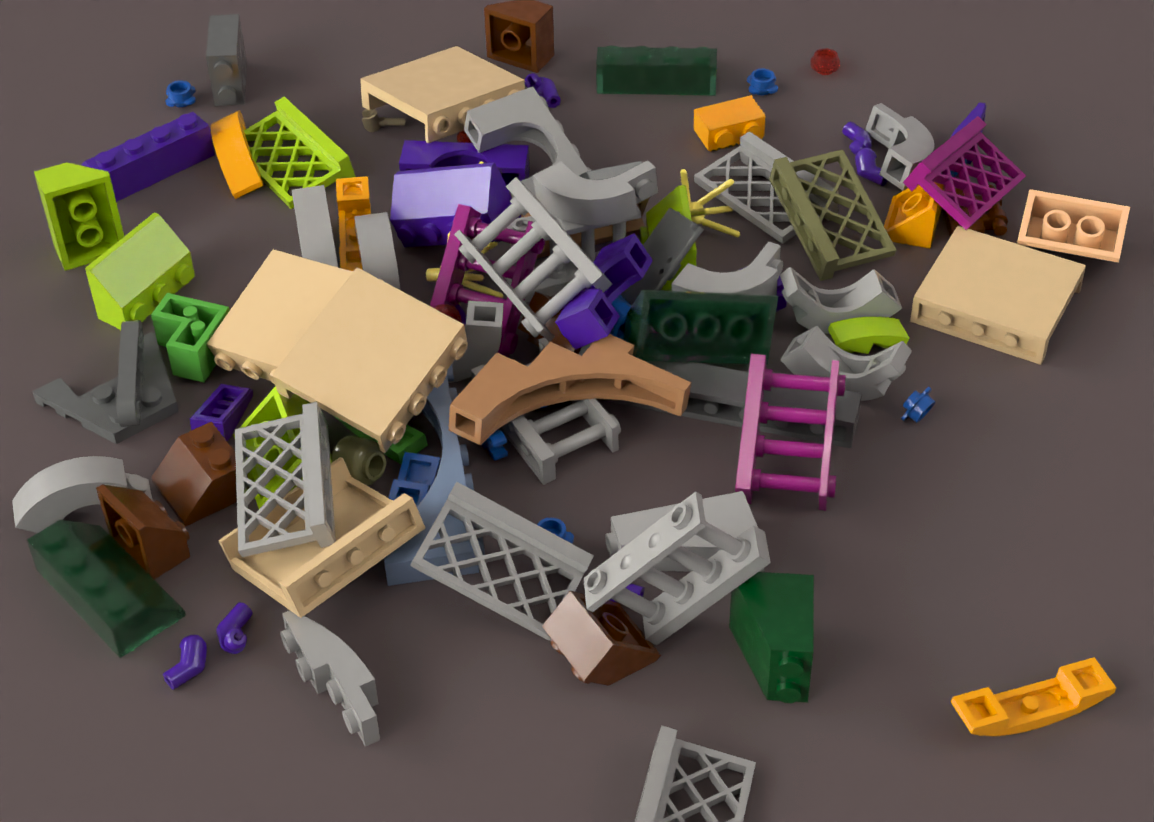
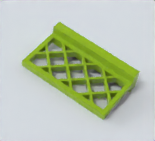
[244,96,356,209]

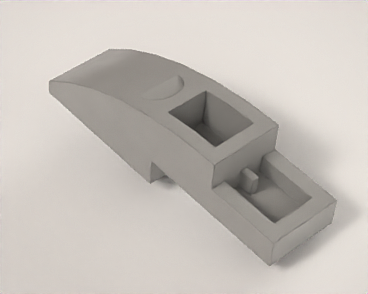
[280,610,380,746]

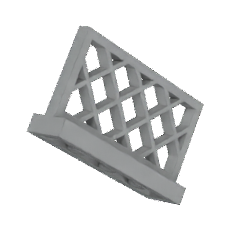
[694,131,839,244]
[235,402,336,557]
[410,482,594,641]
[634,725,756,822]

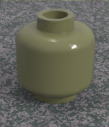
[331,435,386,486]

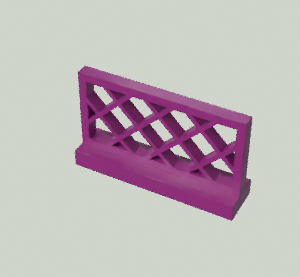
[903,116,1026,230]

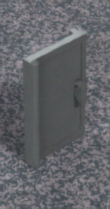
[620,208,704,313]

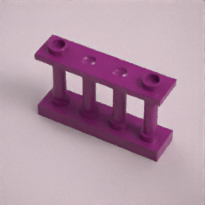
[430,204,545,358]
[735,354,846,511]

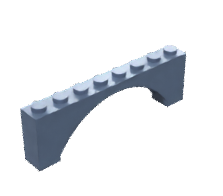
[384,364,485,586]

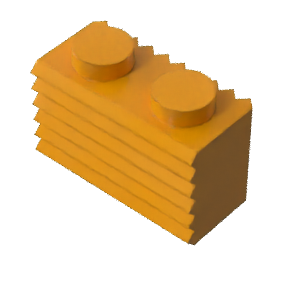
[694,95,766,152]

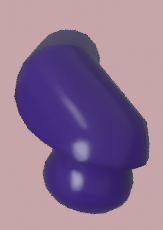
[163,635,207,690]

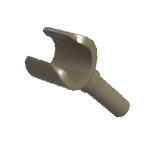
[362,109,405,132]

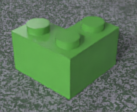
[151,293,230,382]

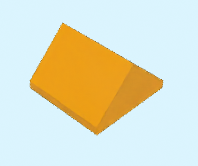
[884,182,945,249]

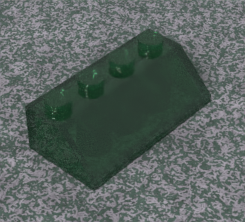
[596,45,717,96]
[623,290,778,364]
[27,520,186,658]

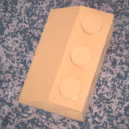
[1017,189,1130,263]

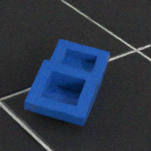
[388,452,441,507]

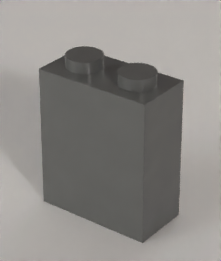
[206,14,247,106]

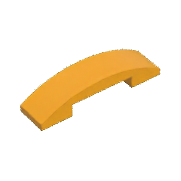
[211,110,263,199]
[336,176,371,271]
[951,657,1116,736]

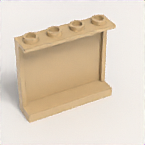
[360,46,525,143]
[910,226,1086,365]
[206,249,383,383]
[271,267,468,453]
[218,457,425,618]

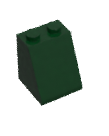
[729,572,814,703]

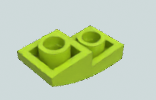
[828,316,910,354]

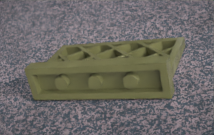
[769,149,896,281]

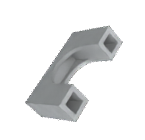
[464,86,591,198]

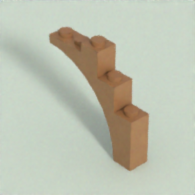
[449,334,692,445]

